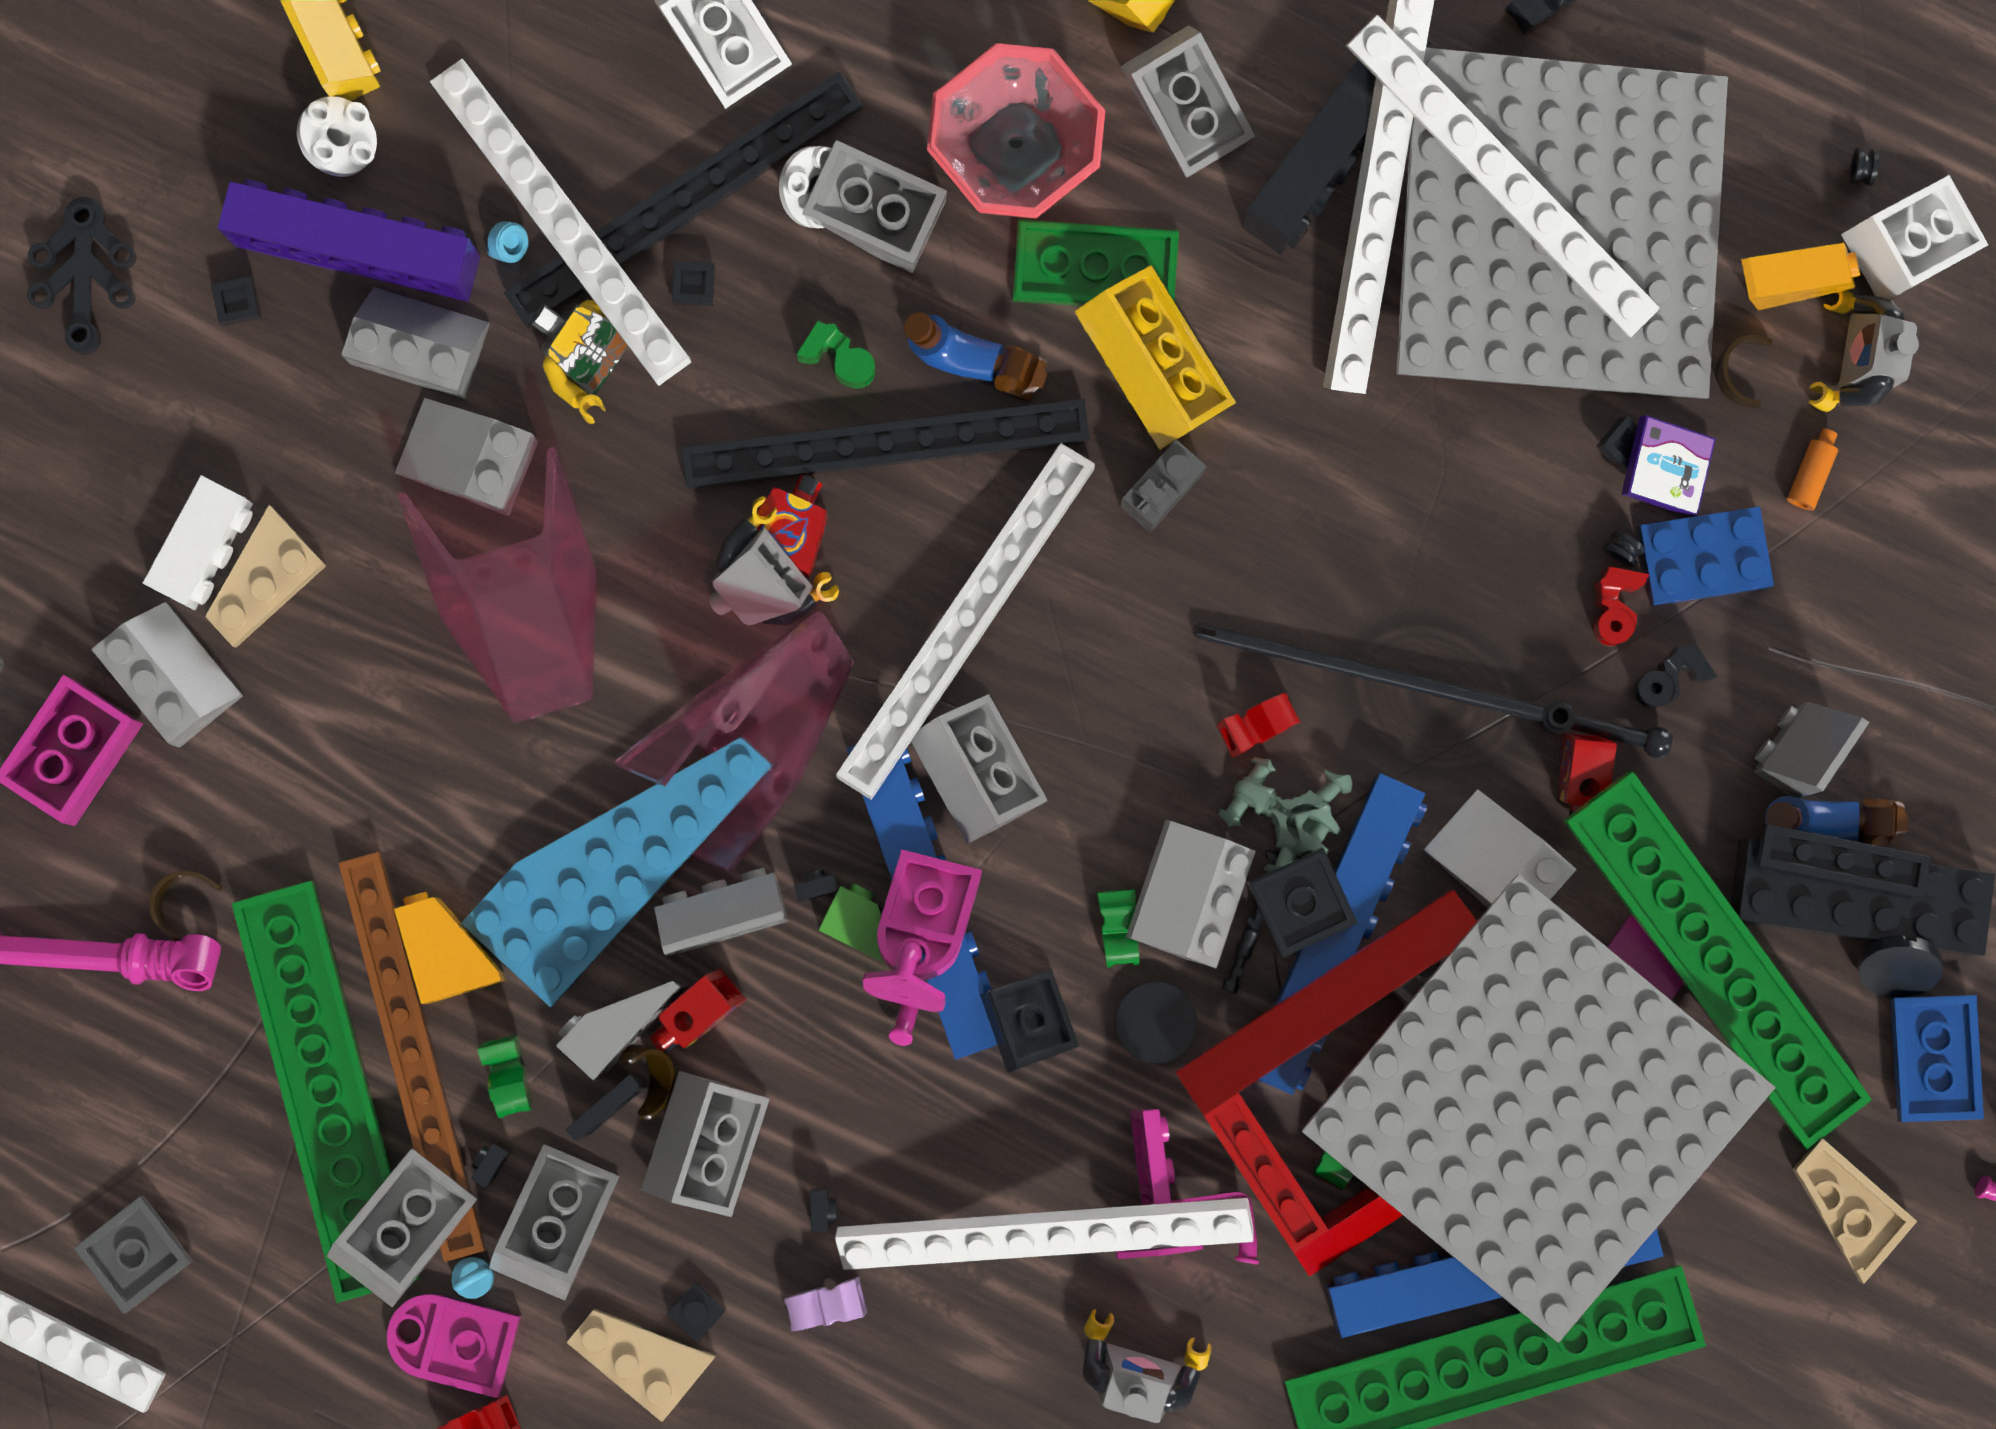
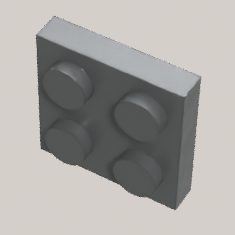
[74,1196,193,1314]

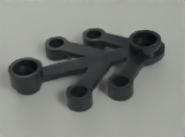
[27,197,137,355]

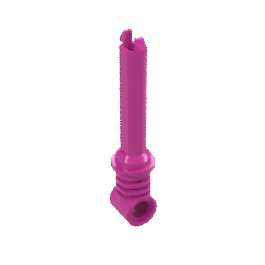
[0,932,221,991]

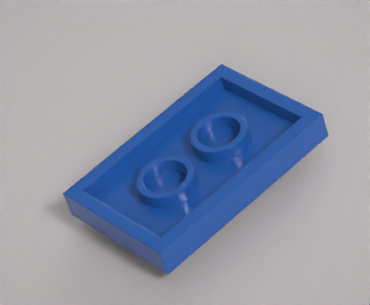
[1637,507,1774,607]
[1890,995,1984,1122]

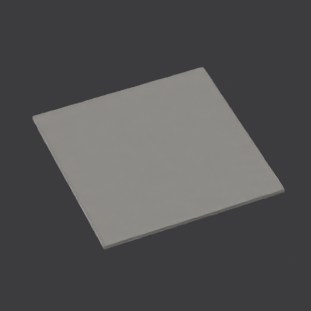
[1396,48,1728,399]
[1301,873,1776,1343]

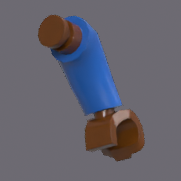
[903,312,1048,401]
[1765,796,1908,847]

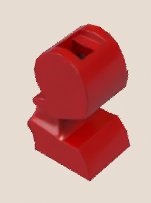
[1593,567,1649,646]
[1216,693,1301,758]
[435,1395,521,1429]

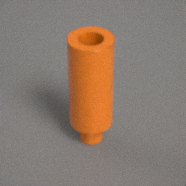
[1786,428,1839,511]

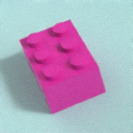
[0,675,144,826]

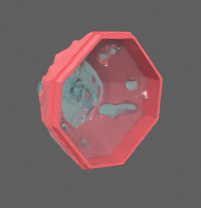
[927,43,1105,218]

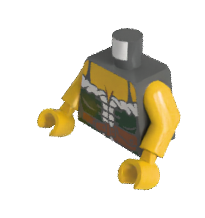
[531,300,628,424]

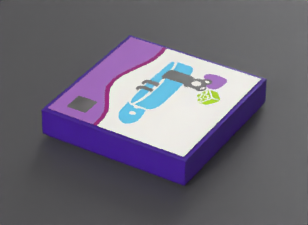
[1621,415,1716,517]

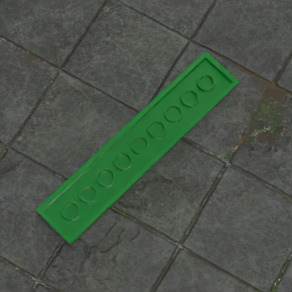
[1563,771,1872,1149]
[231,881,420,1303]
[1284,1265,1706,1429]

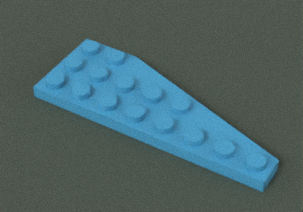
[461,737,773,1007]

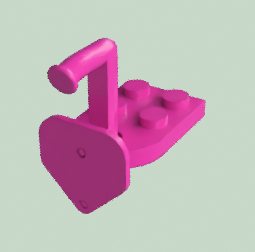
[862,850,982,1046]
[1116,1109,1259,1264]

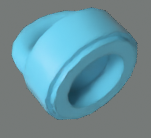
[487,221,528,263]
[451,1256,494,1299]

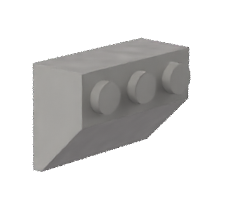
[341,287,490,400]
[91,602,243,748]
[911,694,1048,844]
[1126,820,1256,968]
[654,868,789,956]
[641,1071,770,1217]

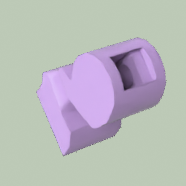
[784,1276,867,1331]

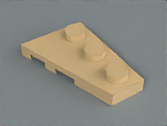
[205,505,326,648]
[1793,1139,1917,1284]
[567,1309,716,1422]

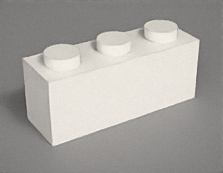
[143,475,253,610]

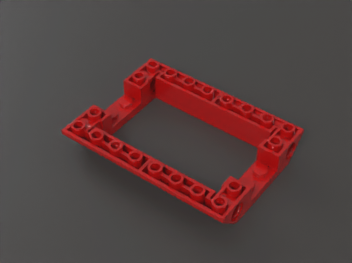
[1175,889,1477,1277]

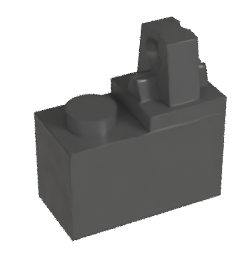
[1120,439,1207,533]

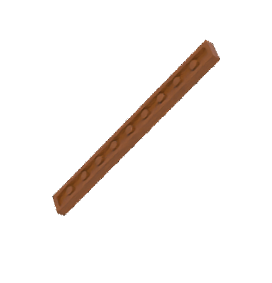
[338,852,486,1262]

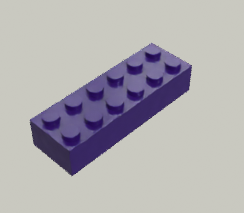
[217,179,481,302]

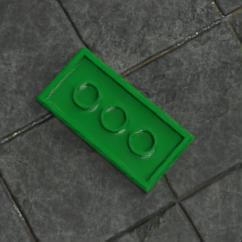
[1013,219,1179,306]

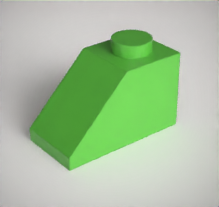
[819,883,884,963]

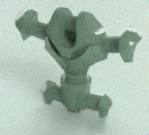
[1218,756,1353,872]

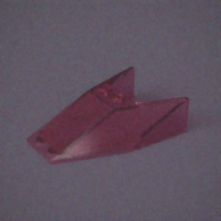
[397,447,597,723]
[614,611,855,874]

